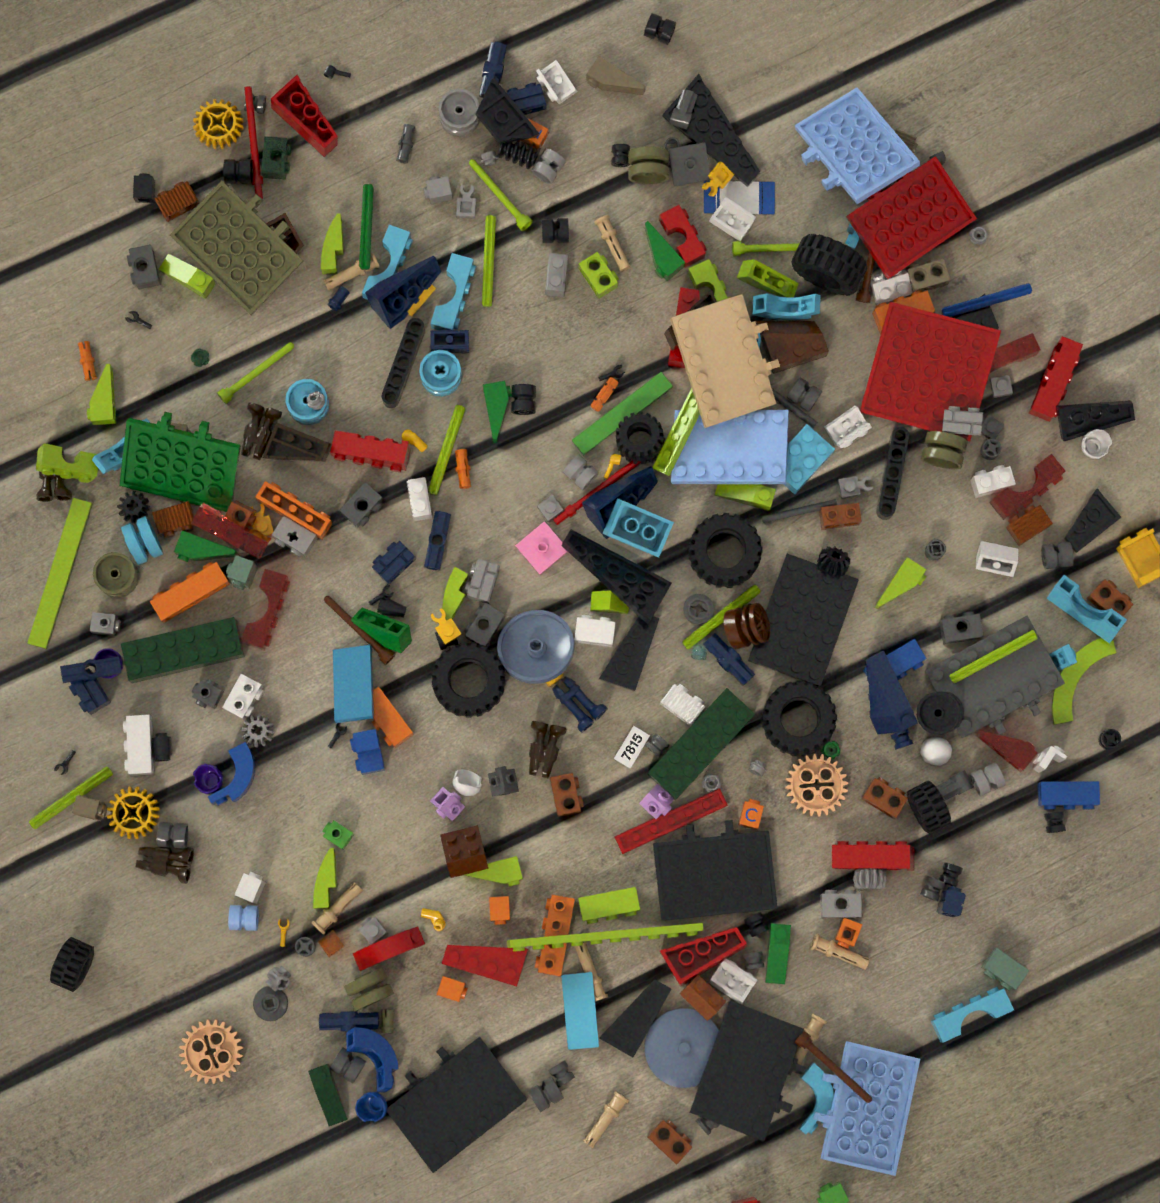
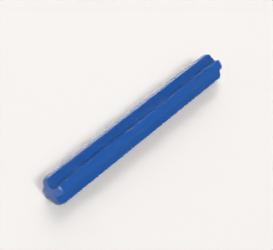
[942,283,1032,317]

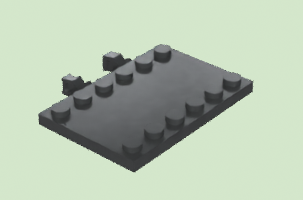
[925,615,1065,738]

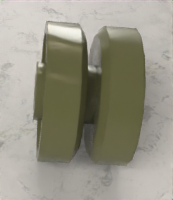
[628,146,669,184]
[921,431,968,469]
[93,552,139,598]
[344,968,394,1012]

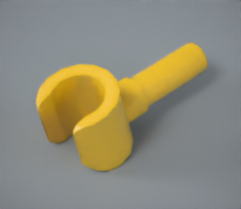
[604,454,621,479]
[278,919,290,947]

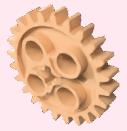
[785,754,848,817]
[179,1019,244,1084]

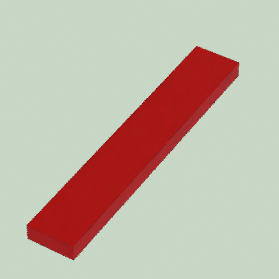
[614,788,728,854]

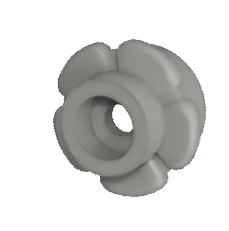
[480,151,498,166]
[969,227,988,245]
[307,391,325,410]
[748,760,767,777]
[702,774,721,793]

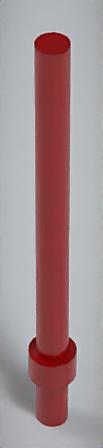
[244,86,263,199]
[553,460,641,525]

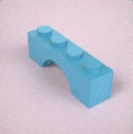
[362,225,413,300]
[431,253,476,330]
[1046,575,1127,644]
[931,987,1014,1043]

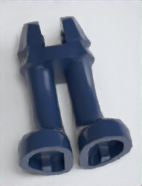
[552,676,608,733]

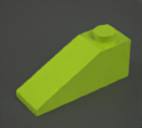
[158,254,216,299]
[737,259,799,298]
[87,364,116,425]
[715,484,776,511]
[874,557,927,609]
[463,856,523,887]

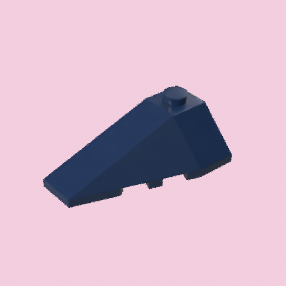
[365,256,441,329]
[582,466,658,539]
[866,651,918,734]

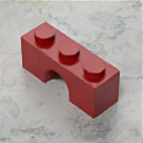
[659,205,707,268]

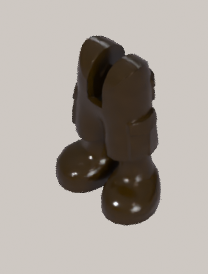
[241,402,282,460]
[36,447,72,502]
[529,721,567,778]
[135,847,194,884]

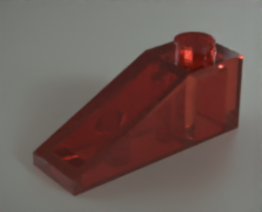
[975,730,1037,772]

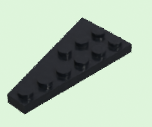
[662,74,760,187]
[561,529,672,624]

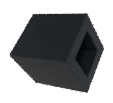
[133,173,155,203]

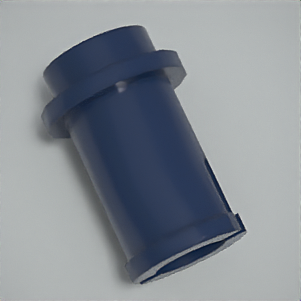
[327,286,350,311]

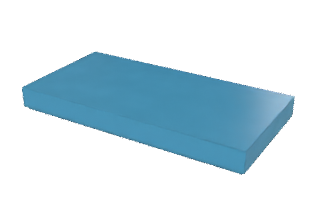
[333,645,374,723]

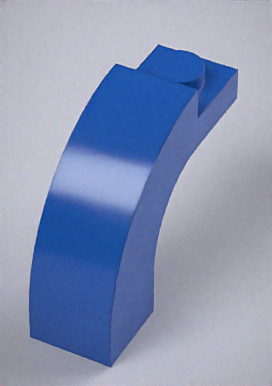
[208,742,255,806]
[346,1027,399,1093]

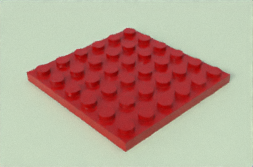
[860,302,1001,442]

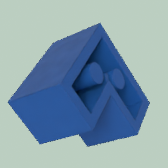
[350,729,385,775]

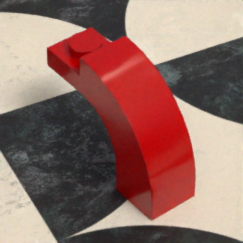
[353,926,425,971]

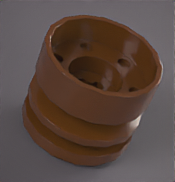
[724,603,771,649]

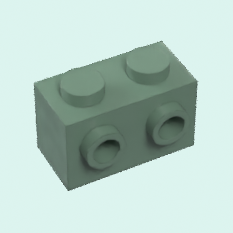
[226,555,258,590]
[981,948,1029,991]

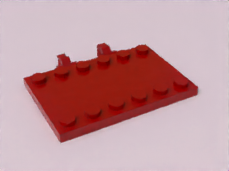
[846,156,977,279]

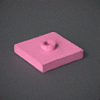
[515,521,568,575]

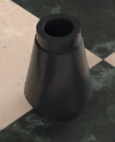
[377,597,407,618]

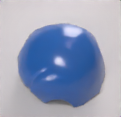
[355,1092,388,1122]

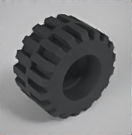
[615,412,664,464]
[907,781,951,834]
[50,937,94,992]

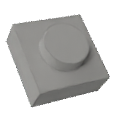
[990,375,1013,398]
[537,495,564,522]

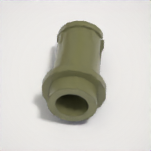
[380,1009,395,1033]

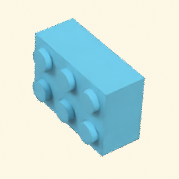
[784,424,835,494]
[602,498,674,557]

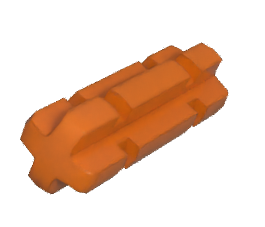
[591,377,619,412]

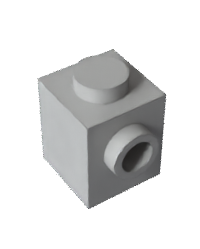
[423,176,453,204]
[90,612,121,636]
[359,917,388,944]

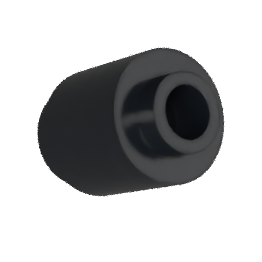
[152,733,172,762]

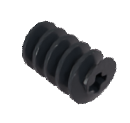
[498,140,540,169]

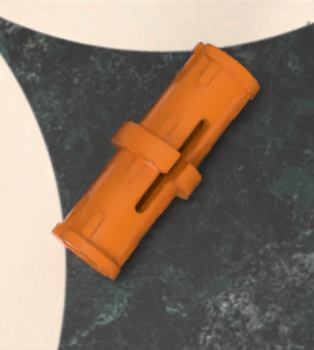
[78,341,97,381]
[455,449,471,489]

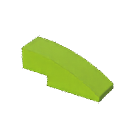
[321,213,344,275]
[442,567,469,621]
[313,848,337,909]

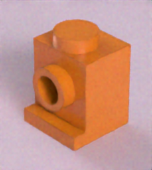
[834,918,862,949]

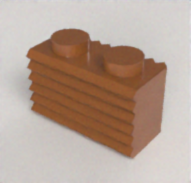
[155,181,199,222]
[152,501,197,538]
[1006,505,1053,546]
[679,975,726,1021]

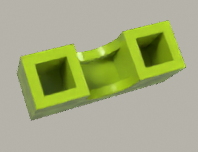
[688,259,730,302]
[36,443,98,483]

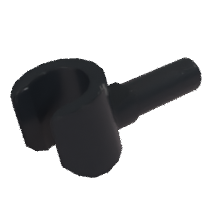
[324,65,351,79]
[125,311,152,329]
[598,365,625,381]
[369,585,394,605]
[328,723,347,749]
[54,750,76,775]

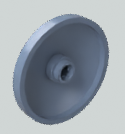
[497,610,575,684]
[644,1008,719,1088]

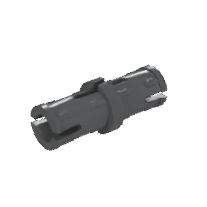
[396,124,415,164]

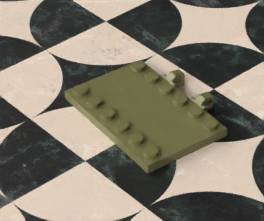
[170,180,304,316]

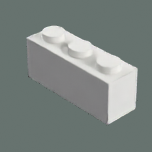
[123,715,154,776]

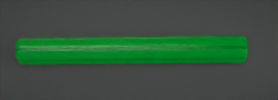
[359,184,374,270]

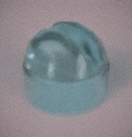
[691,645,707,660]

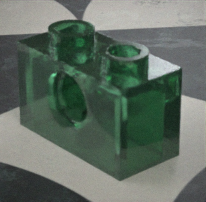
[261,136,292,180]

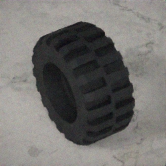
[791,234,867,296]
[688,513,763,588]
[432,642,506,718]
[762,681,837,756]

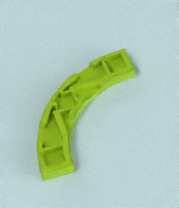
[1052,638,1116,725]

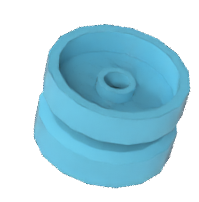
[419,350,462,397]
[286,379,329,425]
[121,516,163,565]

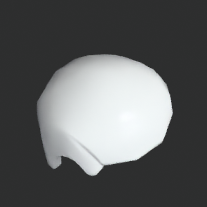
[1081,429,1112,459]
[920,737,952,766]
[452,769,482,796]

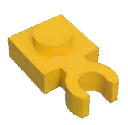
[702,162,734,197]
[250,504,274,540]
[431,608,462,645]

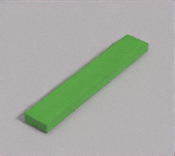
[572,372,673,456]

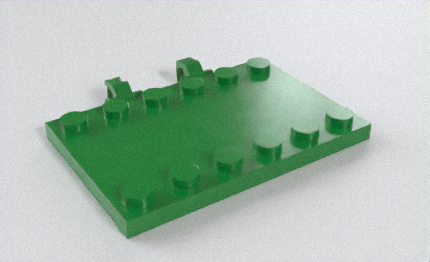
[119,412,241,512]

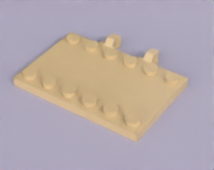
[670,294,780,428]

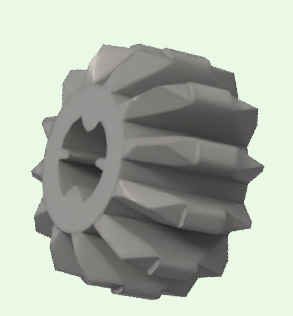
[241,714,275,748]
[853,869,887,889]

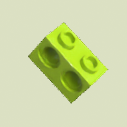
[578,252,619,299]

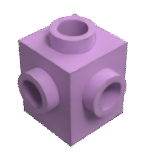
[639,783,674,819]
[430,787,465,821]

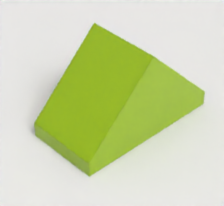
[590,590,629,614]

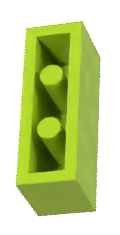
[578,887,640,924]

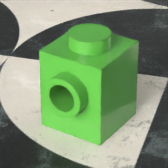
[323,820,354,850]
[817,1182,850,1203]

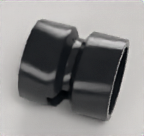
[644,13,676,45]
[223,159,253,184]
[542,218,569,243]
[511,384,536,415]

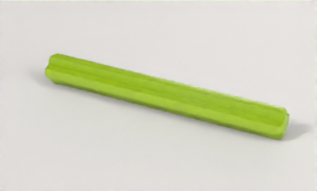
[482,215,496,307]
[428,405,465,495]
[682,584,761,649]
[949,630,1038,683]
[29,766,113,829]

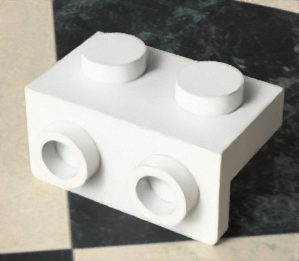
[536,60,578,104]
[709,197,756,241]
[870,269,913,305]
[824,406,872,448]
[1032,746,1067,773]
[708,958,757,1004]

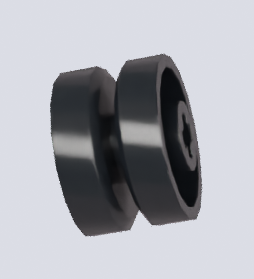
[916,691,964,734]

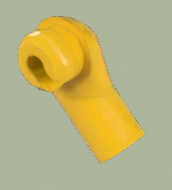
[401,429,428,452]
[421,908,446,931]

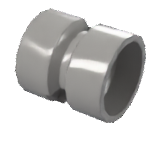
[531,148,566,184]
[563,455,599,491]
[970,763,1006,796]

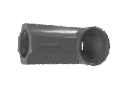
[669,90,698,130]
[936,770,974,801]

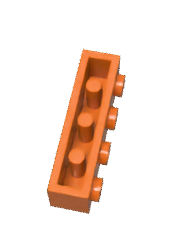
[255,481,332,540]
[150,562,230,623]
[535,895,575,977]

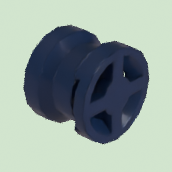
[890,729,914,750]

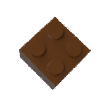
[440,825,489,878]

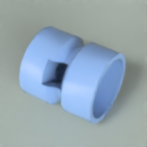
[228,905,259,931]

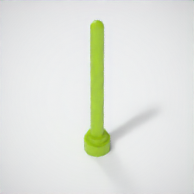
[469,159,533,231]
[732,241,800,257]
[217,342,294,404]

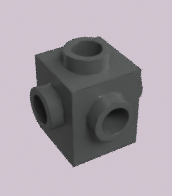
[192,679,224,709]
[488,766,519,797]

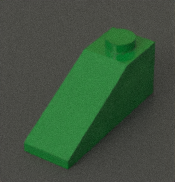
[644,221,685,281]
[483,381,512,443]
[174,531,238,562]
[351,607,412,653]
[765,923,791,984]

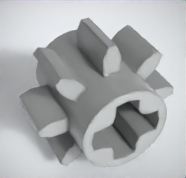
[266,966,291,992]

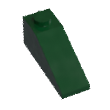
[308,1063,348,1127]

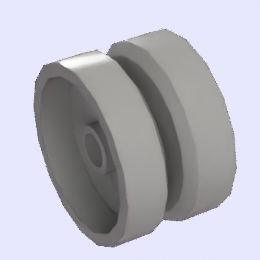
[438,88,480,137]

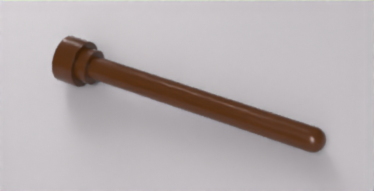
[855,252,875,303]
[324,596,396,665]
[795,1031,872,1103]

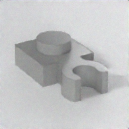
[456,185,476,219]
[838,476,873,499]

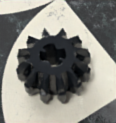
[117,491,151,524]
[817,546,850,578]

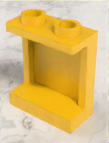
[1116,528,1160,588]

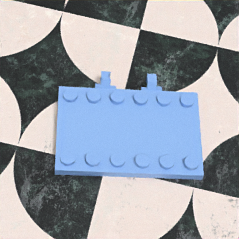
[795,88,920,204]
[671,410,789,484]
[813,1041,920,1176]

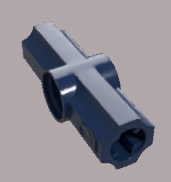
[479,41,507,98]
[424,511,451,571]
[703,633,755,686]
[60,656,121,683]
[319,1011,379,1032]

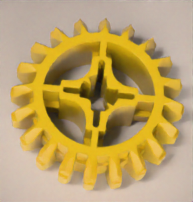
[193,99,244,150]
[107,787,160,839]

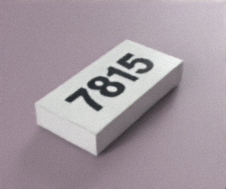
[614,726,650,769]

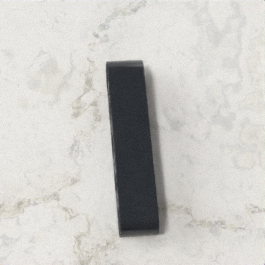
[381,318,425,408]
[876,427,909,520]

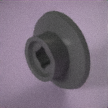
[253,986,288,1021]

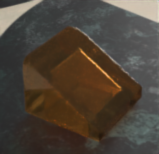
[318,930,345,957]

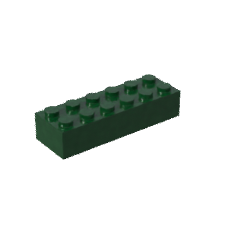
[121,617,245,684]
[647,688,755,801]

